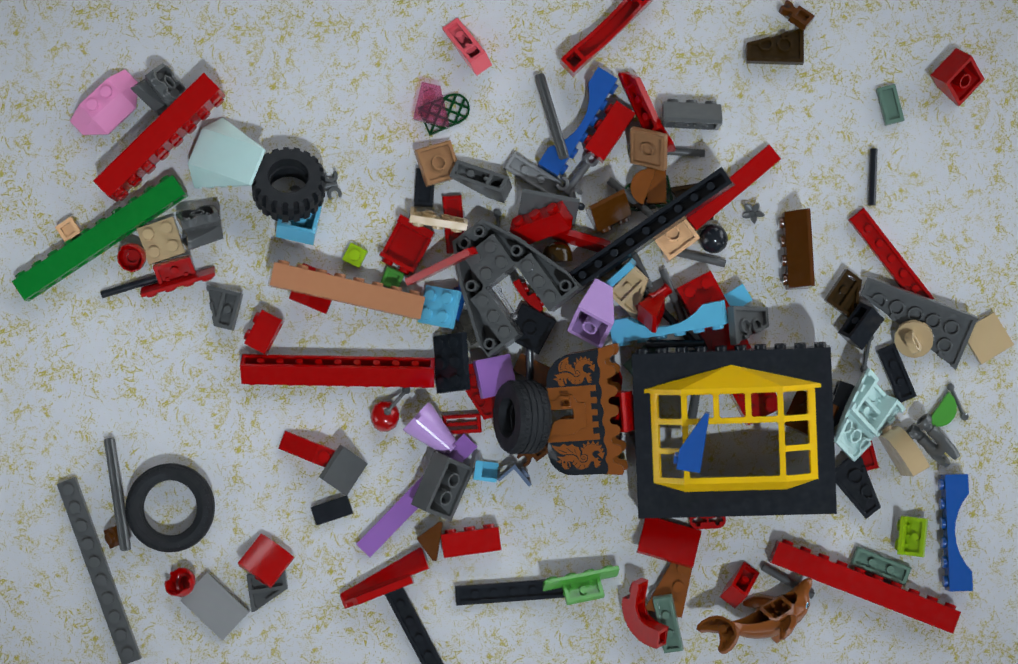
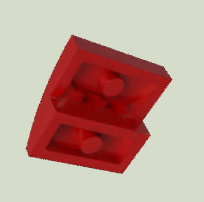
[238,534,294,588]

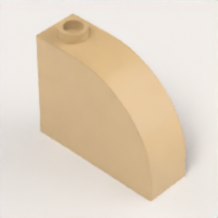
[878,425,930,477]

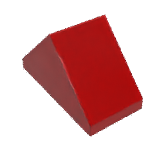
[638,296,665,333]

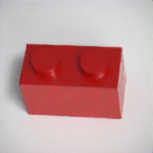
[244,310,284,355]

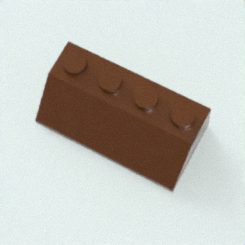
[779,208,815,290]

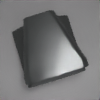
[131,63,186,116]
[176,205,223,250]

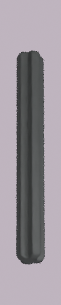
[535,73,569,160]

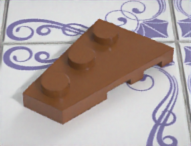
[646,563,692,618]

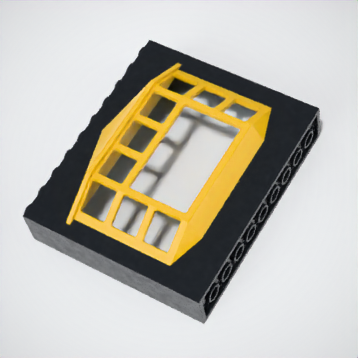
[632,342,837,519]

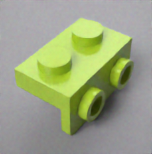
[895,516,928,557]

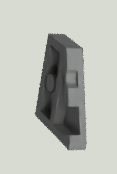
[206,285,243,331]
[246,570,288,612]

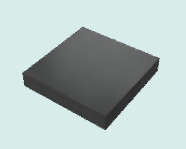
[319,445,368,496]

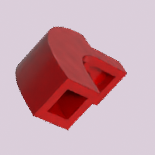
[622,578,669,649]

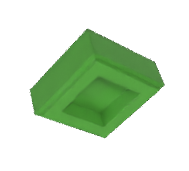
[380,266,405,288]

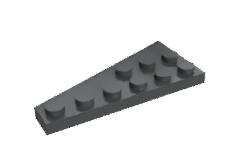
[861,276,978,370]

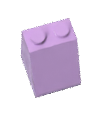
[567,278,614,348]

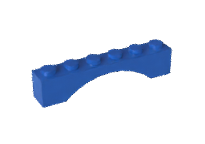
[538,67,619,178]
[938,474,973,592]

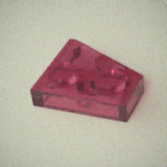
[413,82,450,128]

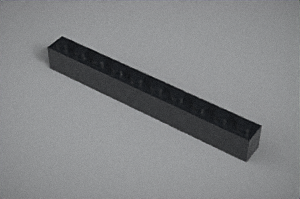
[569,167,735,293]

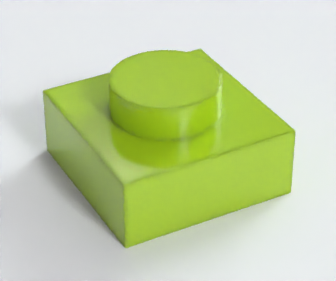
[342,243,368,269]

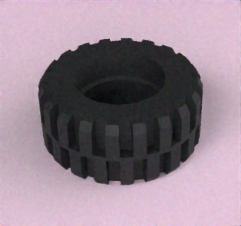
[252,147,325,222]

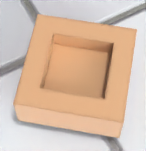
[55,217,81,242]

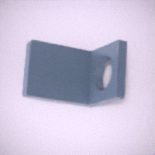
[497,465,532,486]

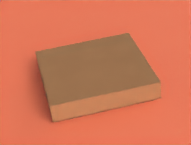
[630,126,668,171]
[414,140,457,187]

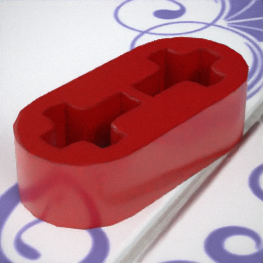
[688,517,726,529]

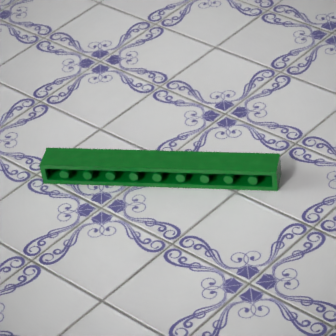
[12,175,188,302]

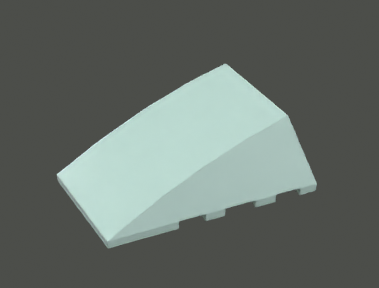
[188,118,266,189]
[834,368,906,462]

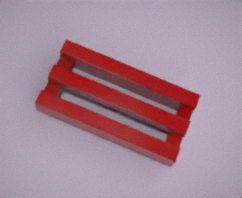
[442,413,482,434]

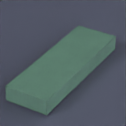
[850,546,911,586]
[652,594,684,653]

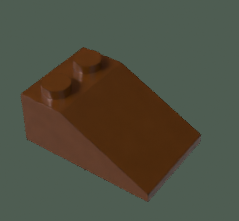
[586,189,632,235]

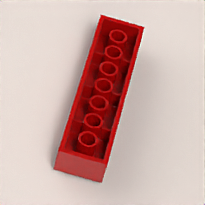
[93,73,225,202]
[675,271,778,425]

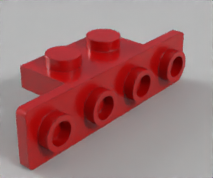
[140,254,216,298]

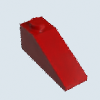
[278,431,336,467]

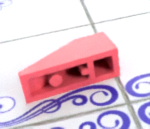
[442,18,492,76]

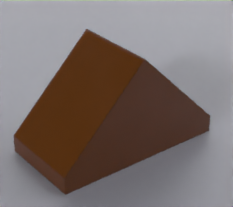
[417,521,443,561]

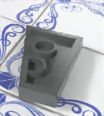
[727,306,769,345]

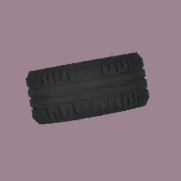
[493,380,552,454]

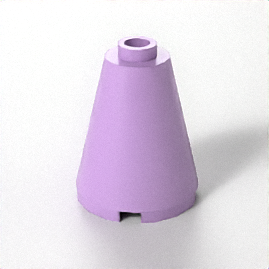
[403,402,456,454]

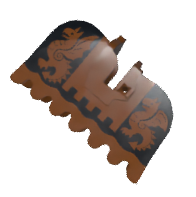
[546,343,628,475]

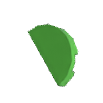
[931,392,957,427]

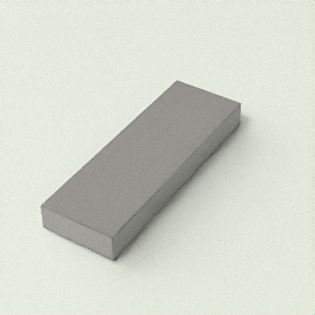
[504,152,562,194]

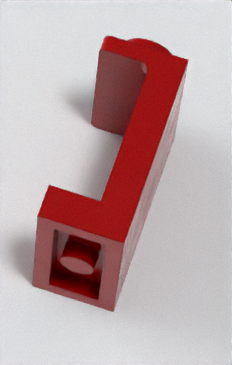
[379,214,435,275]

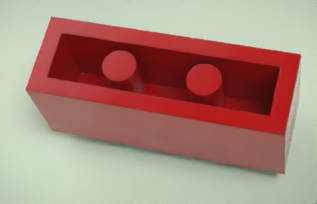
[583,101,636,163]
[510,201,573,244]
[441,523,502,558]

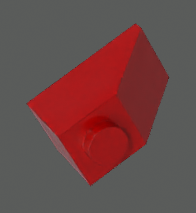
[719,561,759,609]

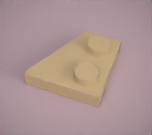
[613,266,648,318]

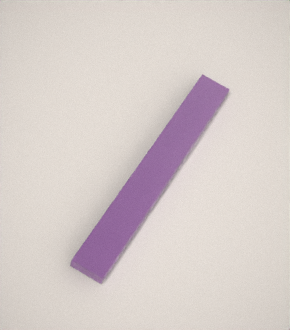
[356,434,477,557]

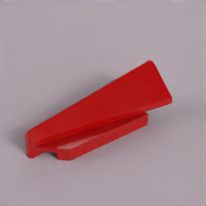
[618,72,676,153]
[340,547,430,609]

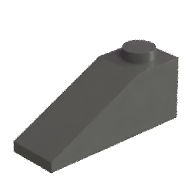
[449,160,512,203]

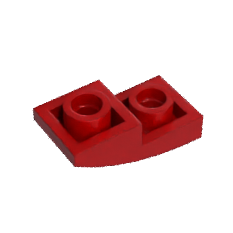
[512,279,544,312]

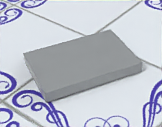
[180,572,250,640]

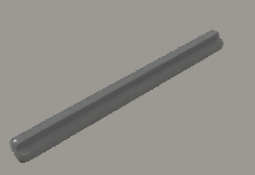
[104,438,131,551]

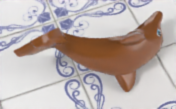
[696,578,812,654]

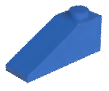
[673,412,710,473]

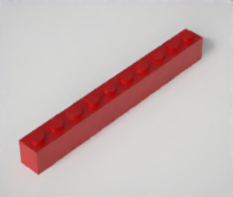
[240,354,435,388]
[768,539,961,634]

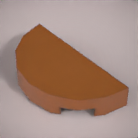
[630,168,656,206]

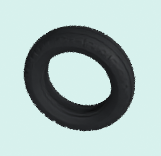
[125,463,215,552]

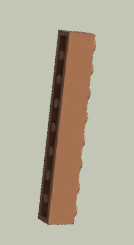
[268,260,425,320]

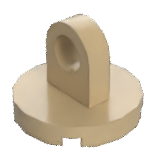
[894,320,934,358]

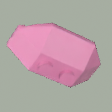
[70,69,138,135]

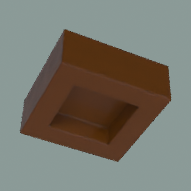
[104,526,119,549]

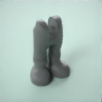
[906,413,960,468]

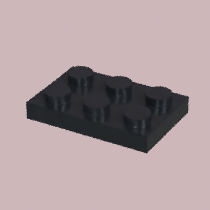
[433,332,470,394]

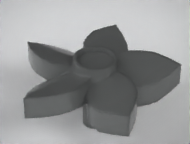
[742,203,765,224]

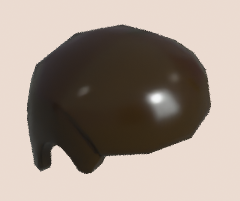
[543,242,573,262]

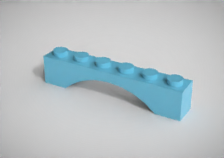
[610,300,728,347]

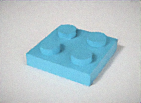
[418,285,462,330]

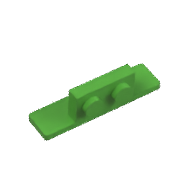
[542,565,620,605]

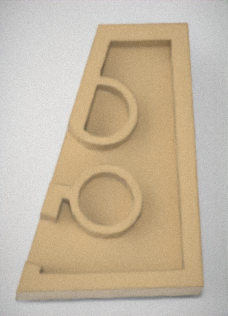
[409,206,468,233]

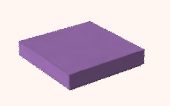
[473,354,515,399]

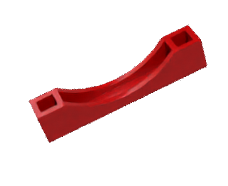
[560,0,653,77]

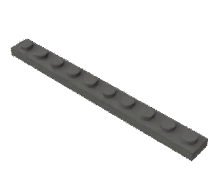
[57,477,142,664]

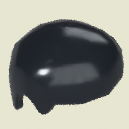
[698,223,728,254]

